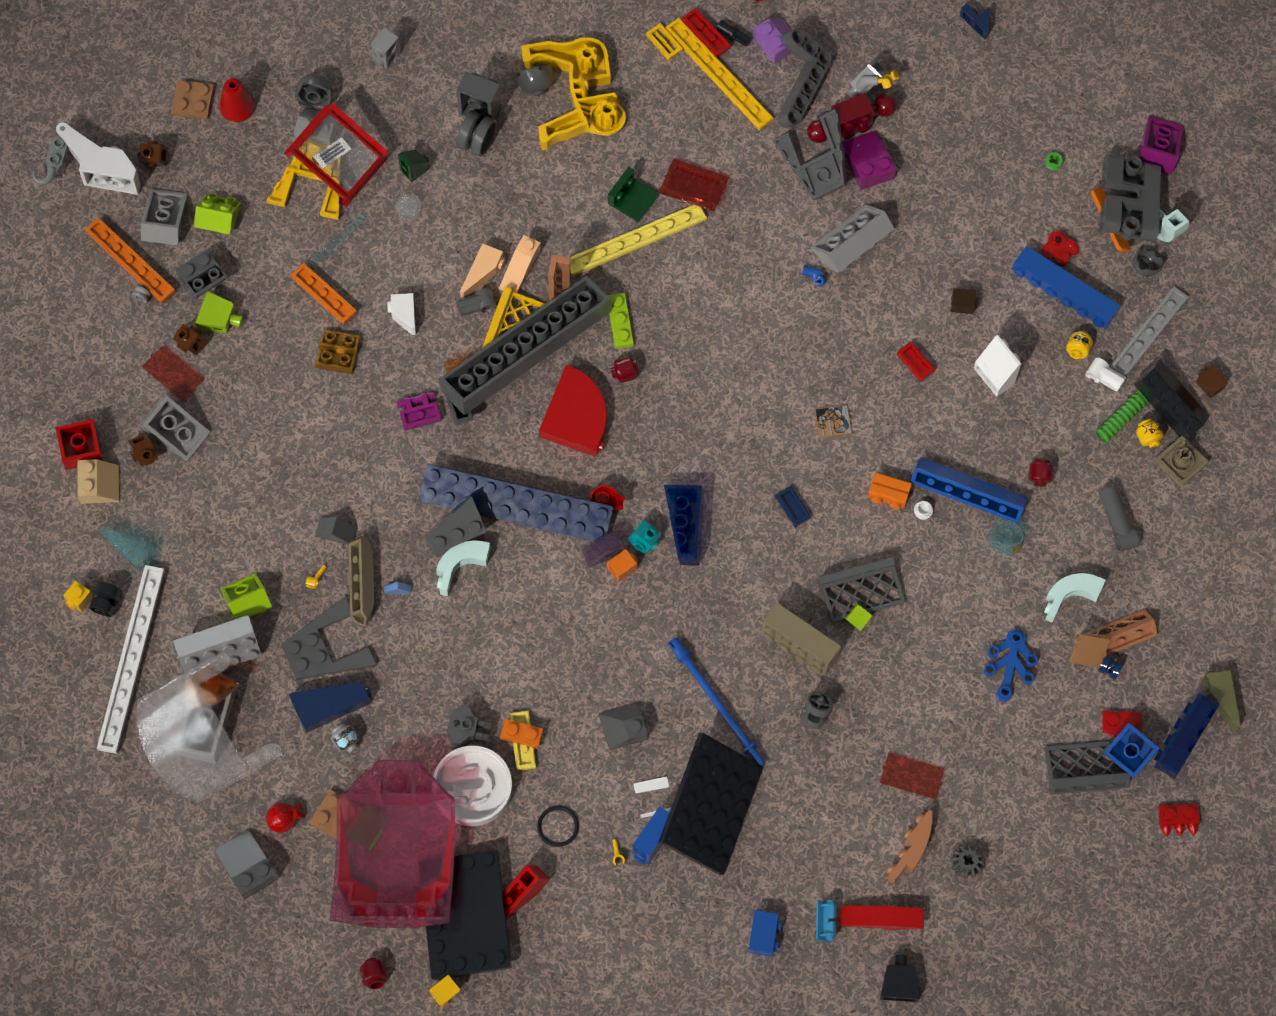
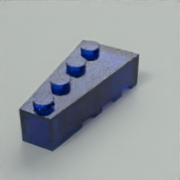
[664,485,704,566]
[1154,693,1219,779]

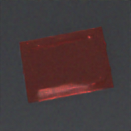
[659,159,729,212]

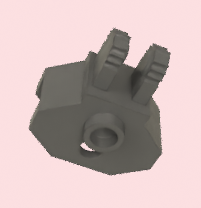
[447,705,493,748]

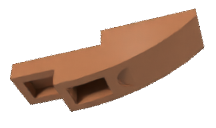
[887,810,932,884]

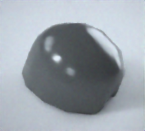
[1133,249,1163,277]

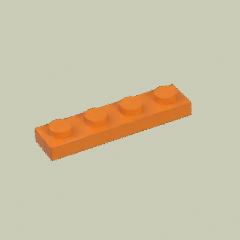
[290,263,357,325]

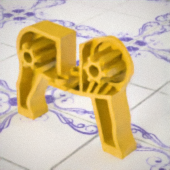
[521,37,626,150]

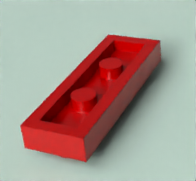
[682,8,731,58]

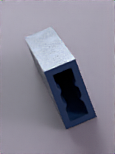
[289,682,372,733]

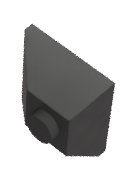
[598,703,647,751]

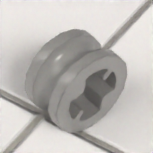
[132,286,151,303]

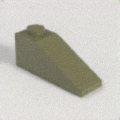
[1202,670,1241,732]

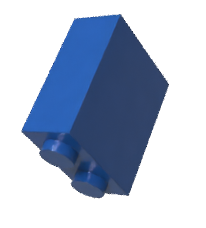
[632,806,669,865]

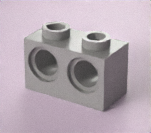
[371,28,401,69]

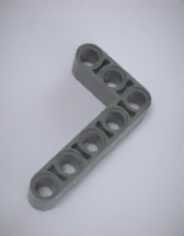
[778,28,832,128]

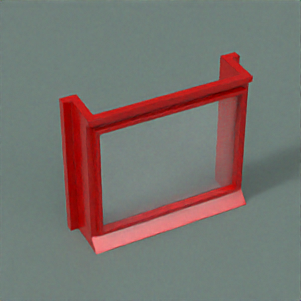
[284,103,389,207]

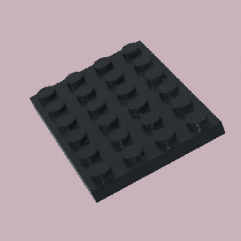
[659,733,763,875]

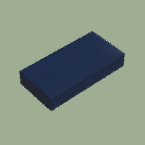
[775,486,811,528]

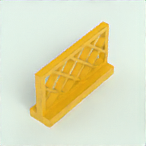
[482,286,545,348]

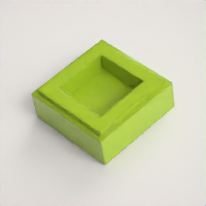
[845,603,873,631]

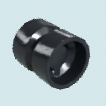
[89,582,122,617]

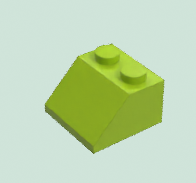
[220,573,272,619]

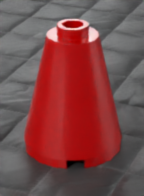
[219,78,256,123]

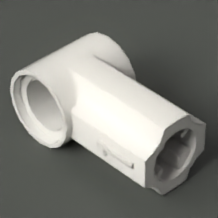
[1085,358,1126,392]

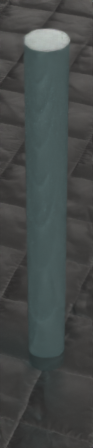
[307,214,366,268]

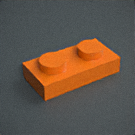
[500,719,543,749]

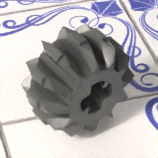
[950,845,985,879]

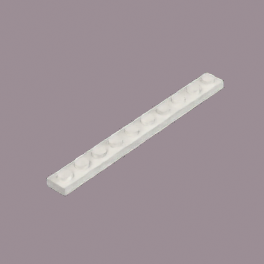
[97,565,165,754]

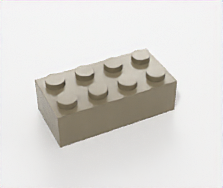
[762,603,841,675]

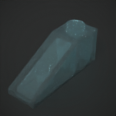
[98,526,156,573]

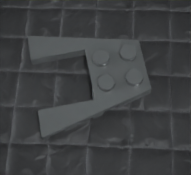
[773,109,847,200]
[281,597,376,680]

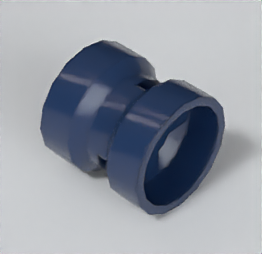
[1098,654,1124,680]

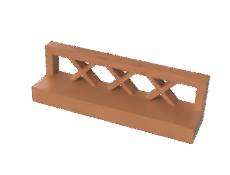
[548,255,571,301]
[1075,609,1158,657]

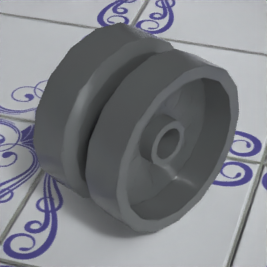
[456,110,497,157]

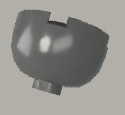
[516,65,553,96]
[295,74,332,110]

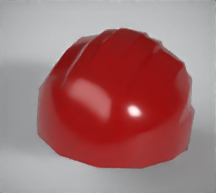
[590,485,625,511]
[265,803,306,833]

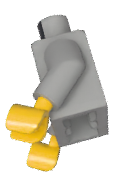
[847,59,899,98]

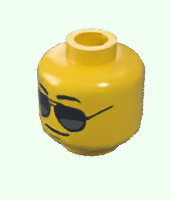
[1066,331,1093,359]

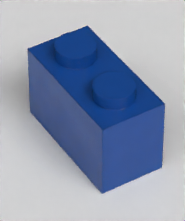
[748,910,781,957]

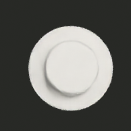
[914,501,933,520]

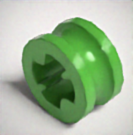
[1045,152,1063,171]

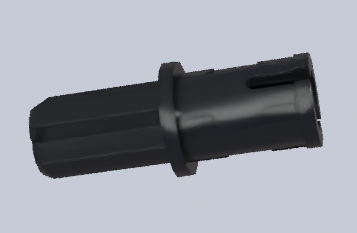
[716,20,751,46]

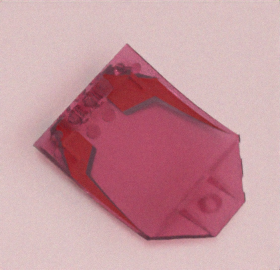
[330,760,455,928]

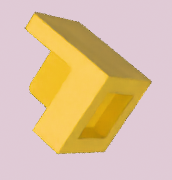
[429,975,460,1009]

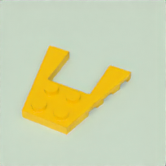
[266,140,341,220]

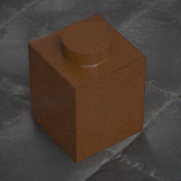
[1196,365,1228,399]

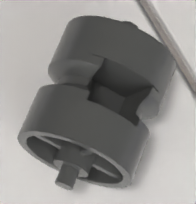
[800,692,833,729]

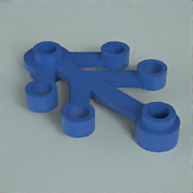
[983,629,1038,702]

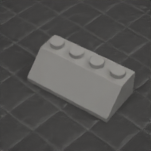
[810,204,894,273]

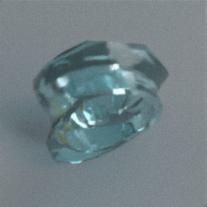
[988,520,1025,556]

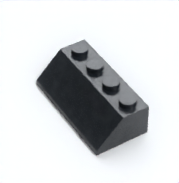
[1133,359,1209,439]

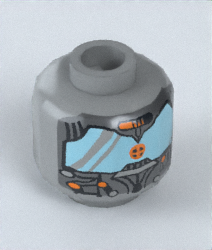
[331,723,360,753]

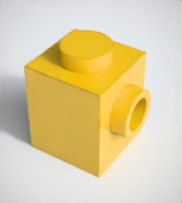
[63,581,93,613]

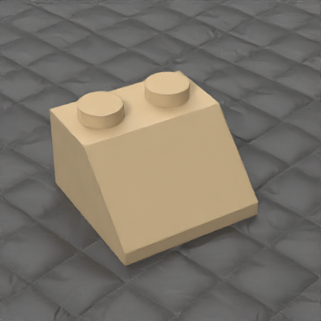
[78,459,119,504]

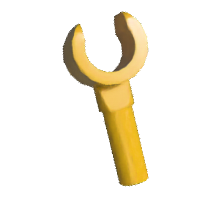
[306,565,327,589]
[612,839,625,866]

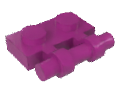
[396,392,441,431]

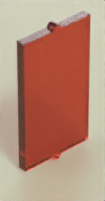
[142,345,204,401]
[880,752,944,800]

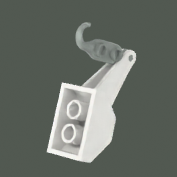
[32,123,141,195]

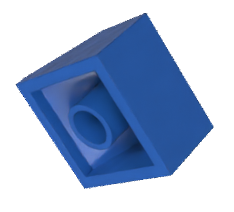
[1104,723,1161,779]

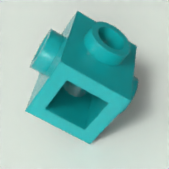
[627,519,661,554]

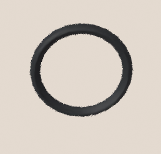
[537,806,579,847]

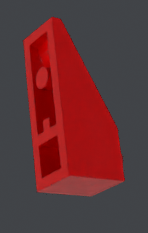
[503,865,550,920]

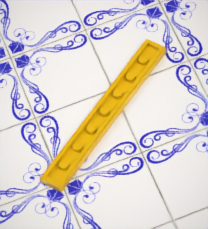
[665,17,774,131]

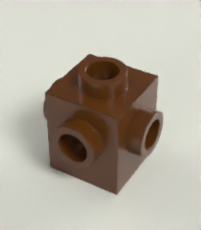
[138,141,168,169]
[173,324,207,356]
[128,433,159,466]

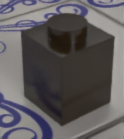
[950,288,979,314]

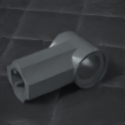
[457,288,497,316]

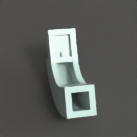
[1157,209,1189,242]
[436,541,491,596]
[1044,573,1106,622]

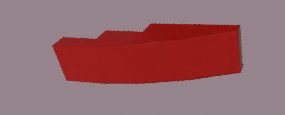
[840,906,924,930]

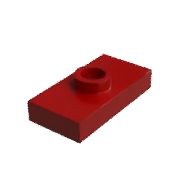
[896,342,935,382]

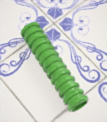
[1096,390,1149,443]

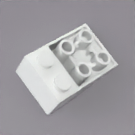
[974,335,1021,397]

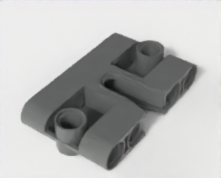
[1100,154,1161,242]

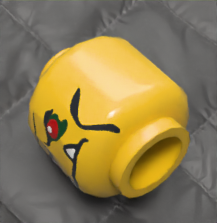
[1136,419,1164,448]

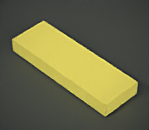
[509,711,536,771]

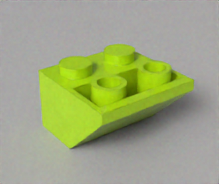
[194,194,242,235]

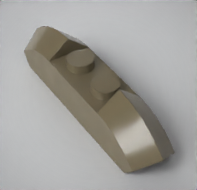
[348,533,374,627]

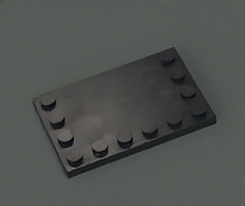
[419,849,512,980]

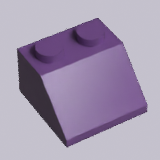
[753,18,794,64]

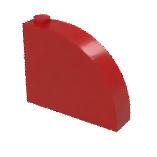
[539,365,606,457]

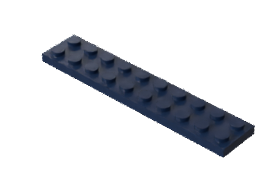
[419,463,614,544]

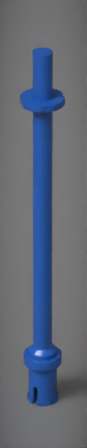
[668,637,765,766]

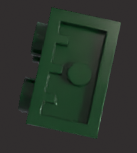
[608,167,658,222]

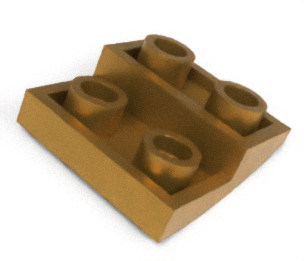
[315,329,360,374]

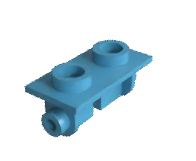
[816,900,837,943]

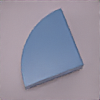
[384,582,411,595]

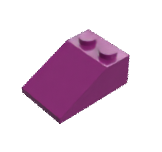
[1138,116,1184,175]
[842,131,896,190]

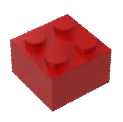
[55,419,103,470]

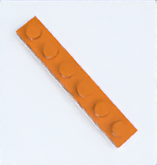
[85,217,175,304]

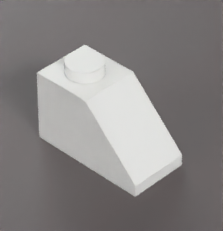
[387,293,416,335]

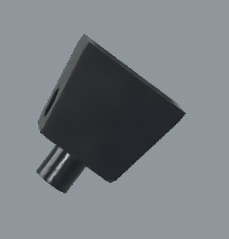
[880,954,920,1002]

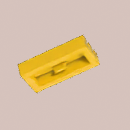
[646,23,683,61]

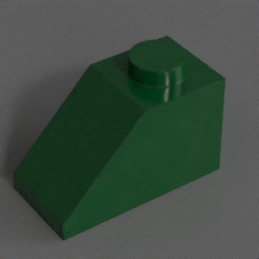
[398,150,429,183]

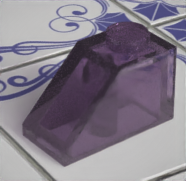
[582,531,625,568]

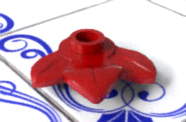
[1042,231,1079,267]

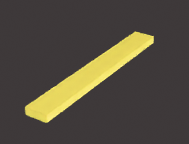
[571,202,707,277]

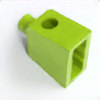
[195,291,243,333]

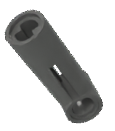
[1099,486,1139,552]

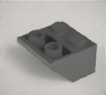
[175,250,228,299]

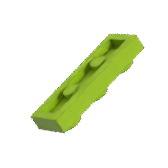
[607,293,634,349]

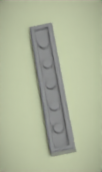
[1110,286,1189,377]

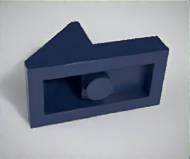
[960,3,990,40]

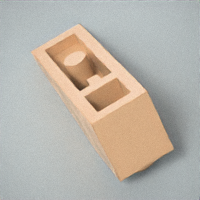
[499,235,541,293]
[460,243,505,298]

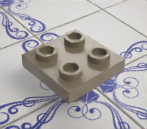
[1154,436,1209,488]

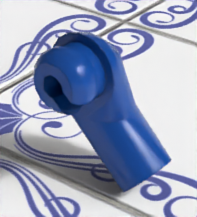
[802,266,826,286]

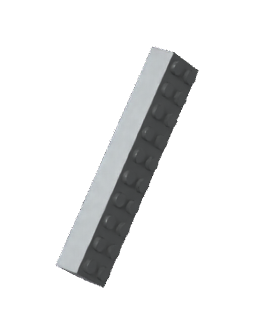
[439,276,611,415]

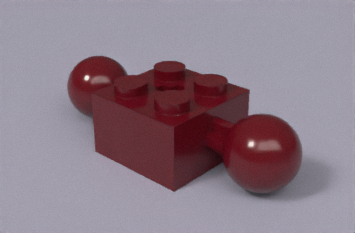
[807,93,897,143]

